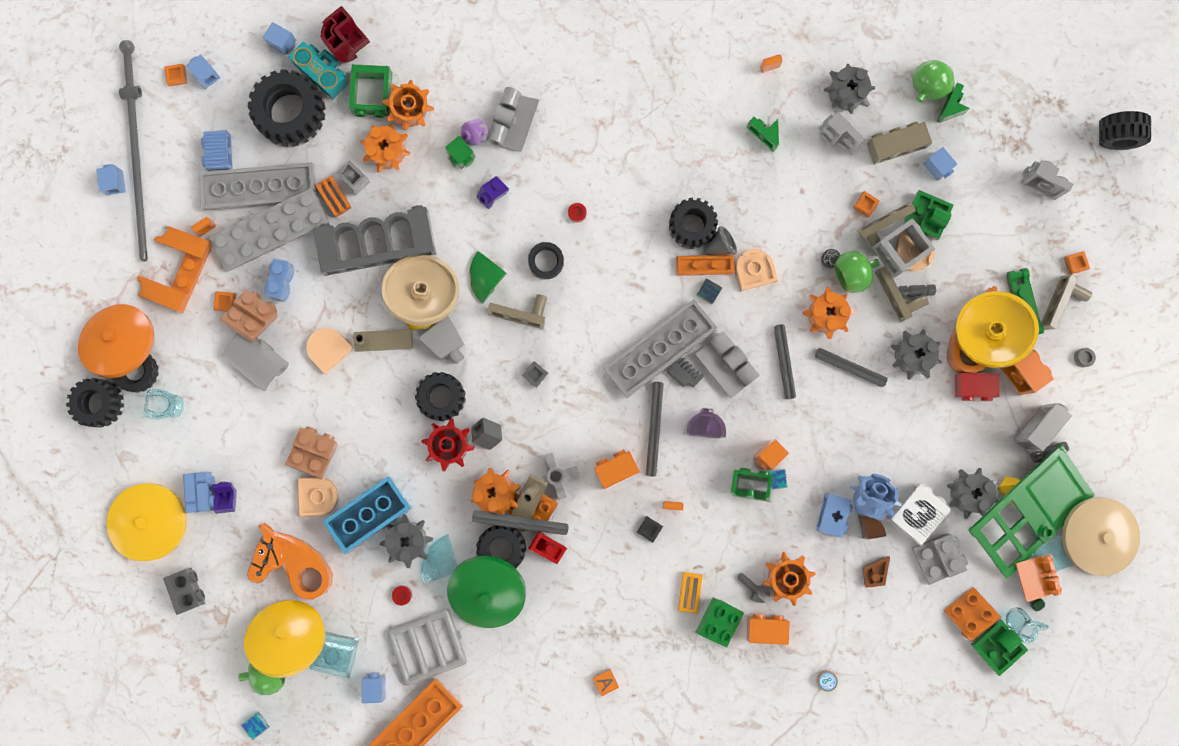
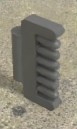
[667,357,704,387]

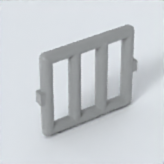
[387,609,467,686]

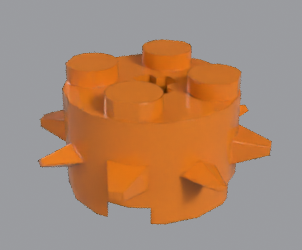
[382,80,434,131]
[360,123,411,173]
[802,287,855,339]
[471,468,521,515]
[763,552,816,606]

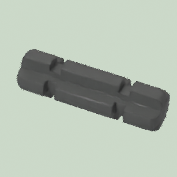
[898,284,936,297]
[1030,442,1069,463]

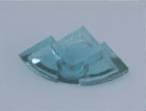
[421,534,458,584]

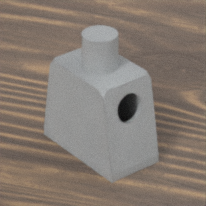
[419,316,464,364]

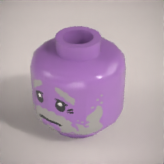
[461,118,489,146]

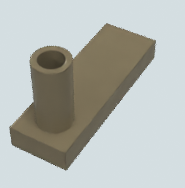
[857,203,916,256]
[875,266,929,322]
[1041,274,1092,330]
[488,294,547,330]
[353,329,413,352]
[511,474,548,532]

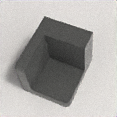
[471,418,502,450]

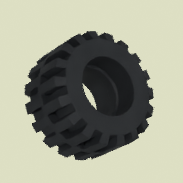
[1099,111,1151,150]
[669,197,718,249]
[415,372,466,421]
[66,378,124,428]
[476,525,526,568]

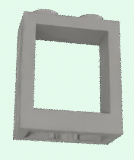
[871,218,935,278]
[1013,403,1072,452]

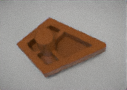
[862,556,890,588]

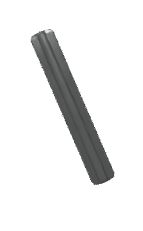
[774,324,796,399]
[815,348,888,387]

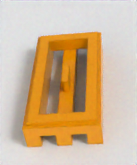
[678,572,703,614]

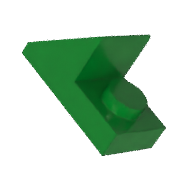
[937,82,970,123]
[746,117,779,152]

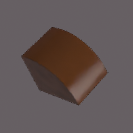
[858,515,886,540]

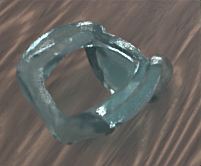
[144,389,184,419]
[1006,607,1049,643]

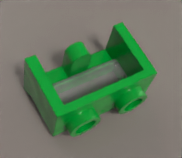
[730,468,774,502]

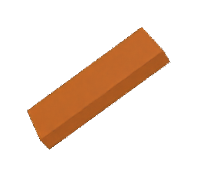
[676,255,734,276]

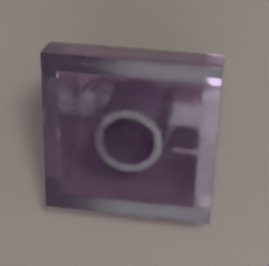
[683,408,726,439]

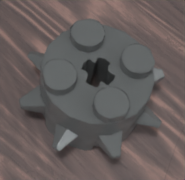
[824,64,875,114]
[891,329,942,380]
[947,468,999,519]
[380,514,433,568]

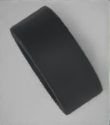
[528,242,564,279]

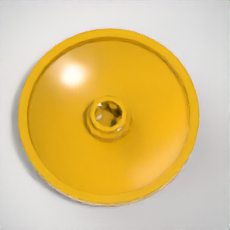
[956,291,1039,368]
[107,483,187,561]
[244,600,326,678]

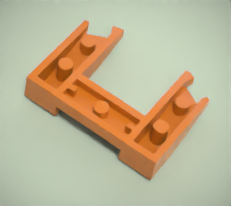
[137,226,213,313]

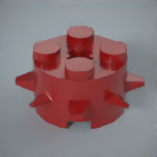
[421,418,475,472]

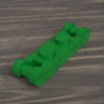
[1006,268,1044,335]

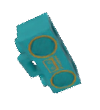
[288,42,348,100]

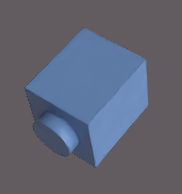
[263,22,296,55]
[186,54,221,89]
[923,147,957,181]
[96,164,126,196]
[362,672,385,703]

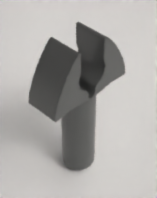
[737,573,770,603]

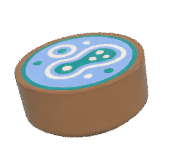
[817,670,838,692]

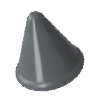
[704,226,737,255]

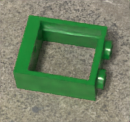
[349,64,393,118]

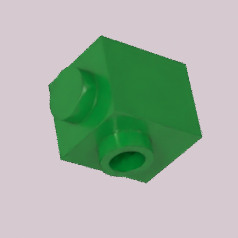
[445,136,476,169]

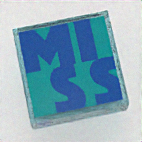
[767,469,788,490]
[241,711,270,741]

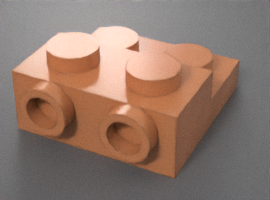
[220,290,277,343]
[285,426,338,480]

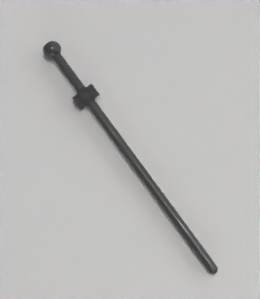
[119,40,148,262]

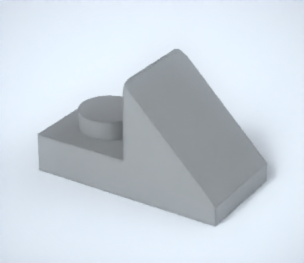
[336,161,370,195]

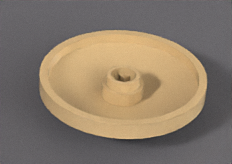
[382,255,459,326]
[1062,497,1140,576]

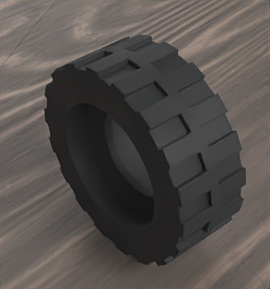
[112,354,159,393]

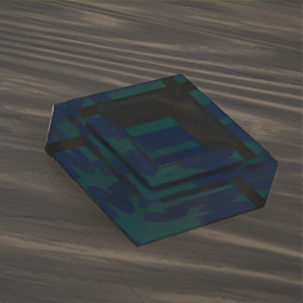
[696,278,722,304]

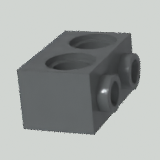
[163,568,205,615]

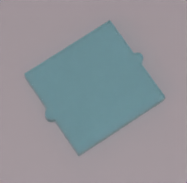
[1034,534,1074,571]

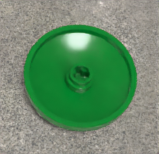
[447,556,526,628]

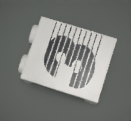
[887,483,951,545]

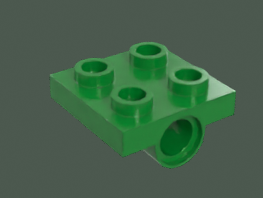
[903,190,954,240]
[695,597,744,648]
[971,619,1028,676]

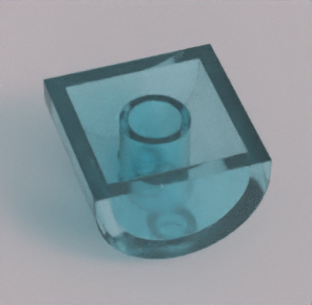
[309,631,359,678]

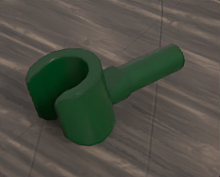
[1030,598,1045,611]

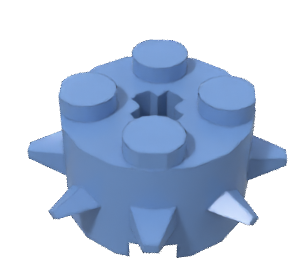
[850,474,902,521]

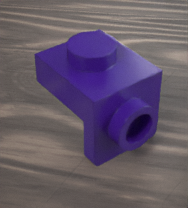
[476,176,509,209]
[211,481,237,514]

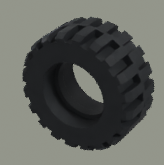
[248,69,326,147]

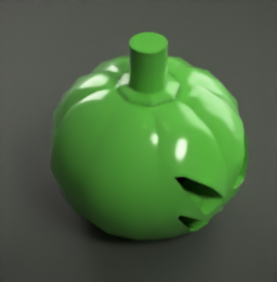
[912,60,955,103]
[834,251,880,293]
[238,663,285,695]

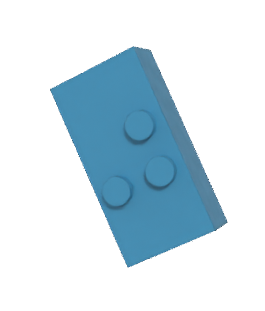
[323,476,413,554]

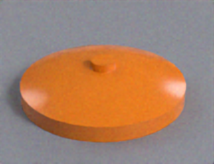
[78,304,154,378]

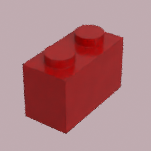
[955,373,1000,402]

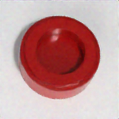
[568,203,587,223]
[392,585,412,606]

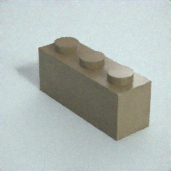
[867,122,932,165]

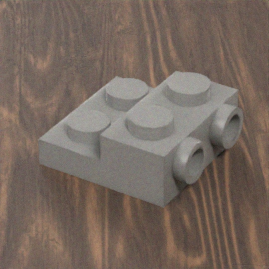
[819,112,865,155]
[1021,160,1074,200]
[912,533,968,585]

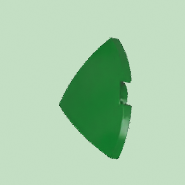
[469,251,507,304]

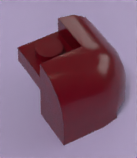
[320,6,370,63]

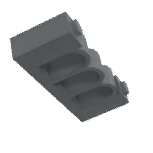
[313,205,437,276]

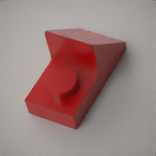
[528,531,567,564]

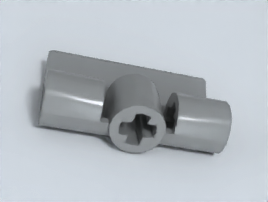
[487,87,539,152]
[695,331,760,398]
[221,333,289,391]

